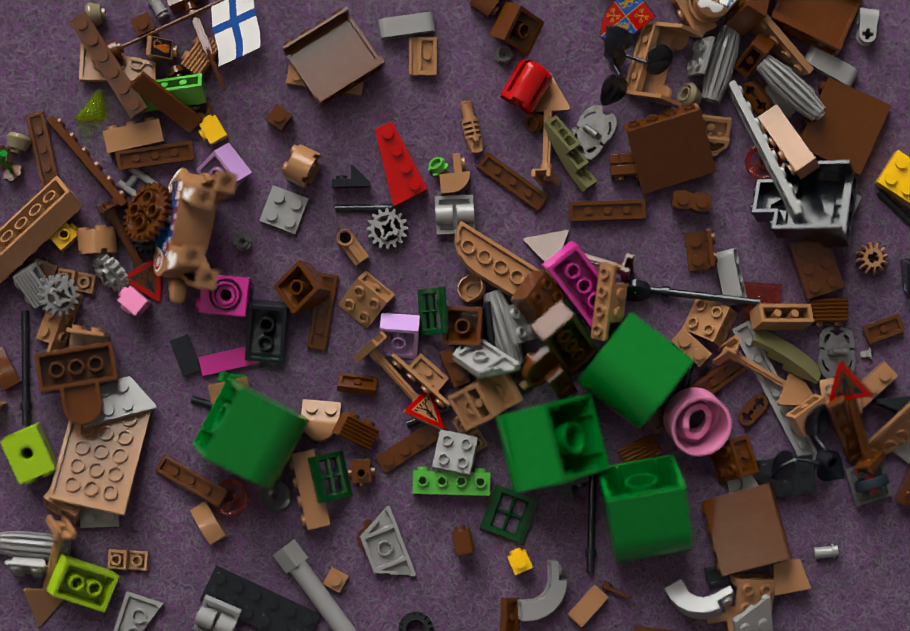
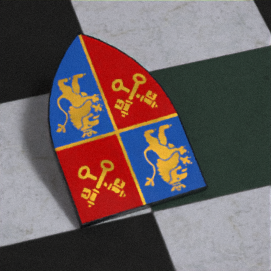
[600,0,656,38]

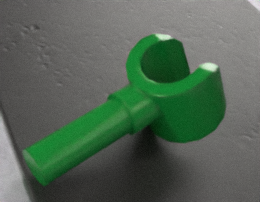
[217,371,245,382]

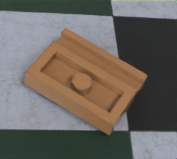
[409,37,437,76]

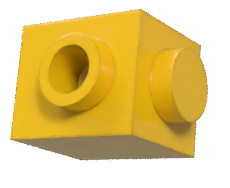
[198,115,228,146]
[50,222,78,252]
[507,547,533,575]

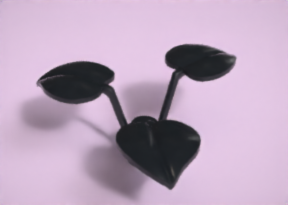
[600,26,673,106]
[769,404,844,481]

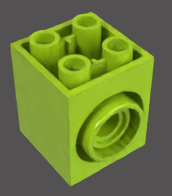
[0,422,58,485]

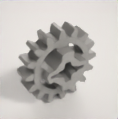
[367,208,408,249]
[92,253,130,292]
[37,274,80,316]

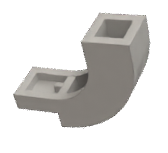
[518,559,567,621]
[664,579,736,619]

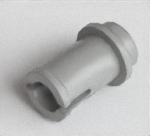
[147,0,169,20]
[814,544,839,559]

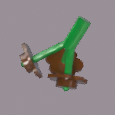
[0,145,23,182]

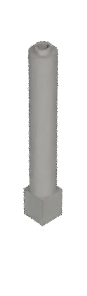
[273,539,357,631]

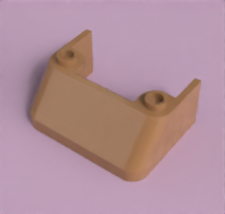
[626,21,703,107]

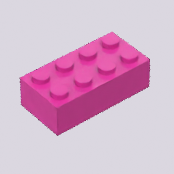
[541,241,599,328]

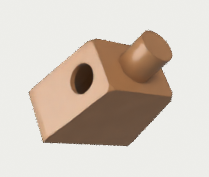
[771,558,811,595]

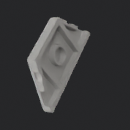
[453,339,520,378]
[84,376,157,428]
[360,506,416,576]
[732,594,773,631]

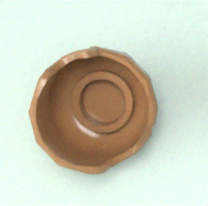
[457,274,486,303]

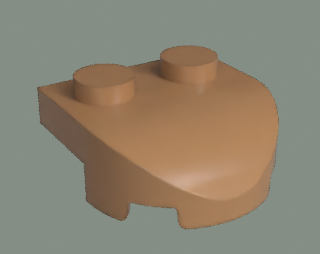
[703,115,732,156]
[301,399,341,442]

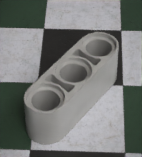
[378,12,436,40]
[804,46,859,87]
[716,248,747,306]

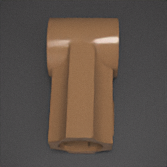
[336,229,369,266]

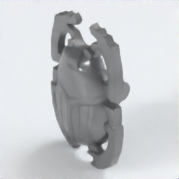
[571,105,617,160]
[818,326,856,379]

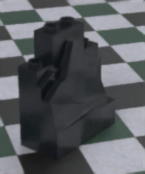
[750,160,858,247]

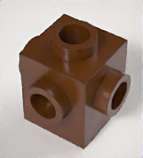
[348,459,376,487]

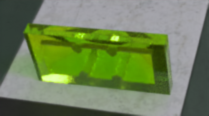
[75,88,106,123]

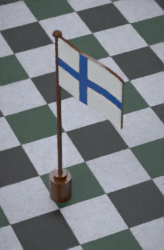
[106,0,261,67]

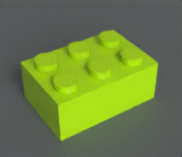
[46,554,119,612]

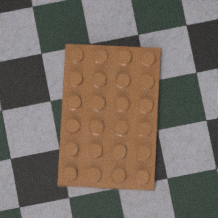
[48,411,152,516]

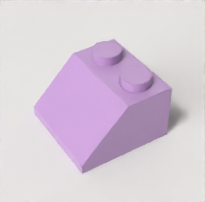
[196,143,252,188]
[379,313,420,359]

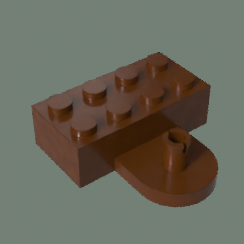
[522,301,599,387]
[34,341,118,425]

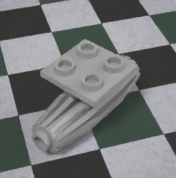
[687,25,741,103]
[756,55,825,121]
[483,290,539,368]
[0,531,71,578]

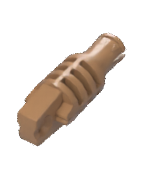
[459,100,483,154]

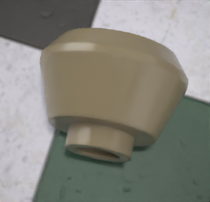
[85,2,107,27]
[677,83,702,107]
[6,132,32,155]

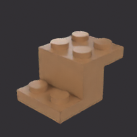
[447,373,524,431]

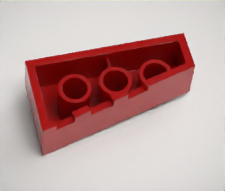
[375,121,428,208]

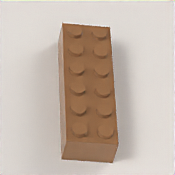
[0,176,83,283]

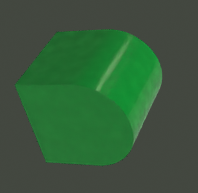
[577,312,694,429]
[192,376,310,489]
[495,393,610,493]
[598,454,693,564]

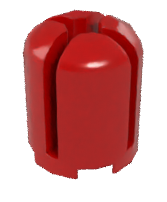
[500,60,552,115]

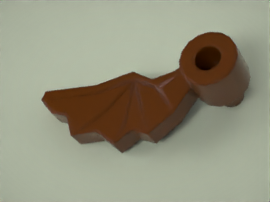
[356,519,372,552]
[602,581,632,599]

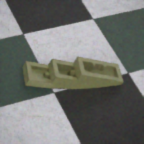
[543,115,597,192]
[751,330,821,384]

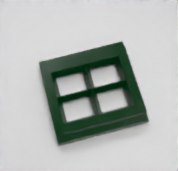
[417,287,448,336]
[308,450,353,504]
[480,484,539,544]

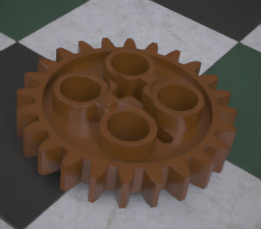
[122,182,174,243]

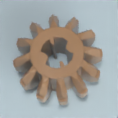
[855,242,888,275]

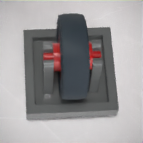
[844,462,893,507]

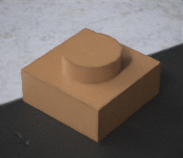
[323,567,349,593]

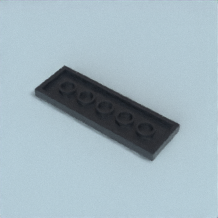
[200,565,321,631]

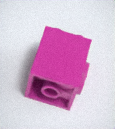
[196,275,252,318]

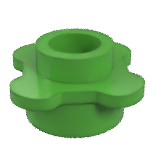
[428,157,449,177]

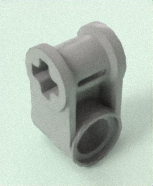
[856,8,879,46]

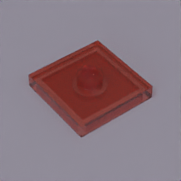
[740,281,782,321]

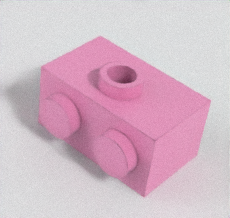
[118,286,152,317]

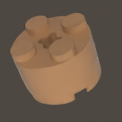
[281,144,322,189]
[77,225,117,257]

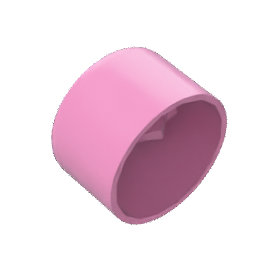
[663,387,731,456]

